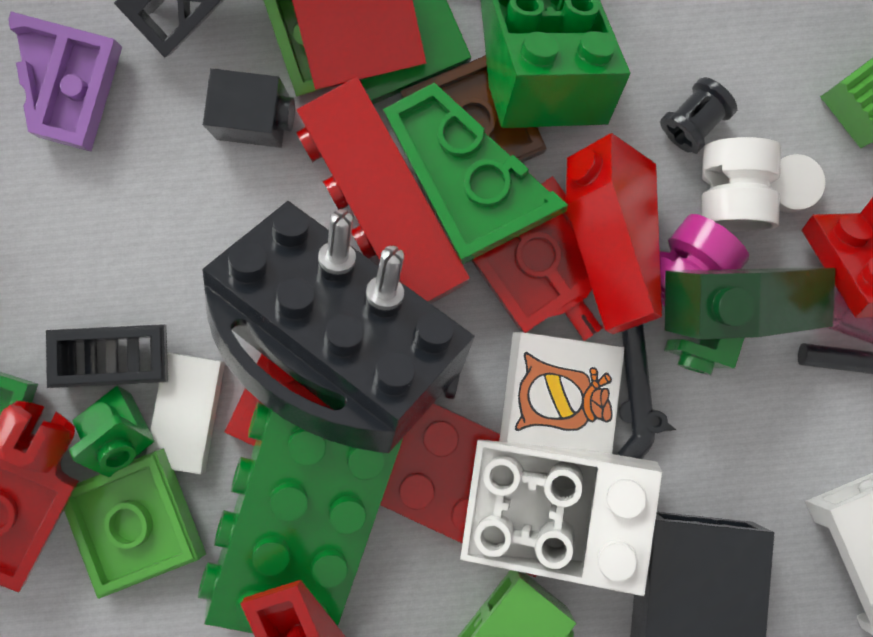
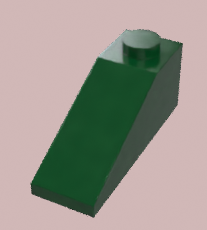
[664,268,835,339]

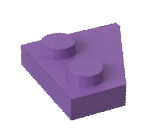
[8,11,122,152]

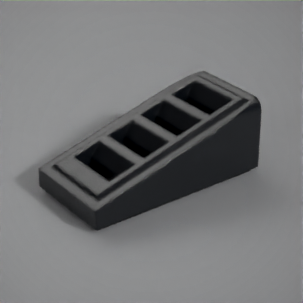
[46,324,168,388]

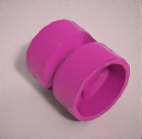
[660,214,749,307]

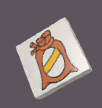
[499,332,625,454]

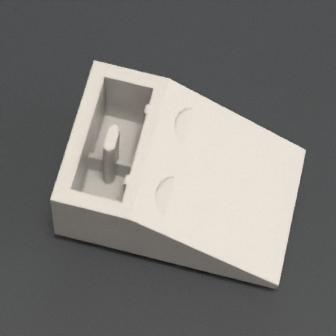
[460,439,662,596]

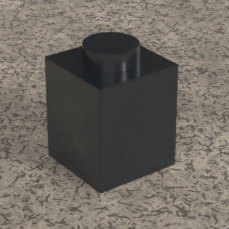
[202,68,295,148]

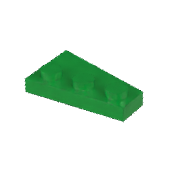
[383,83,568,264]

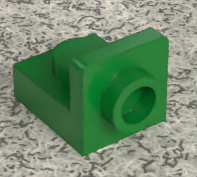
[664,338,745,376]
[69,385,155,478]

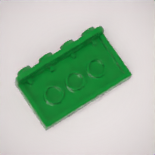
[198,402,403,634]

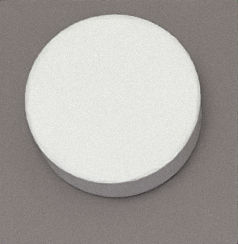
[771,154,826,213]

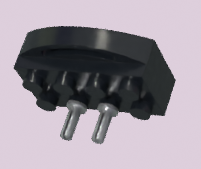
[202,201,475,453]

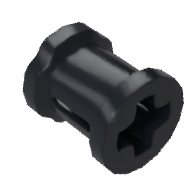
[660,77,738,154]

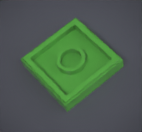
[64,448,206,599]

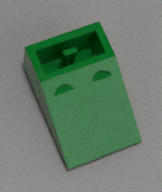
[480,0,631,128]

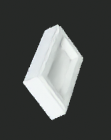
[146,352,225,474]

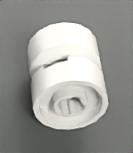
[701,137,781,232]

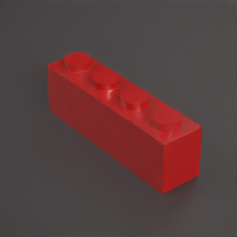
[296,77,470,304]

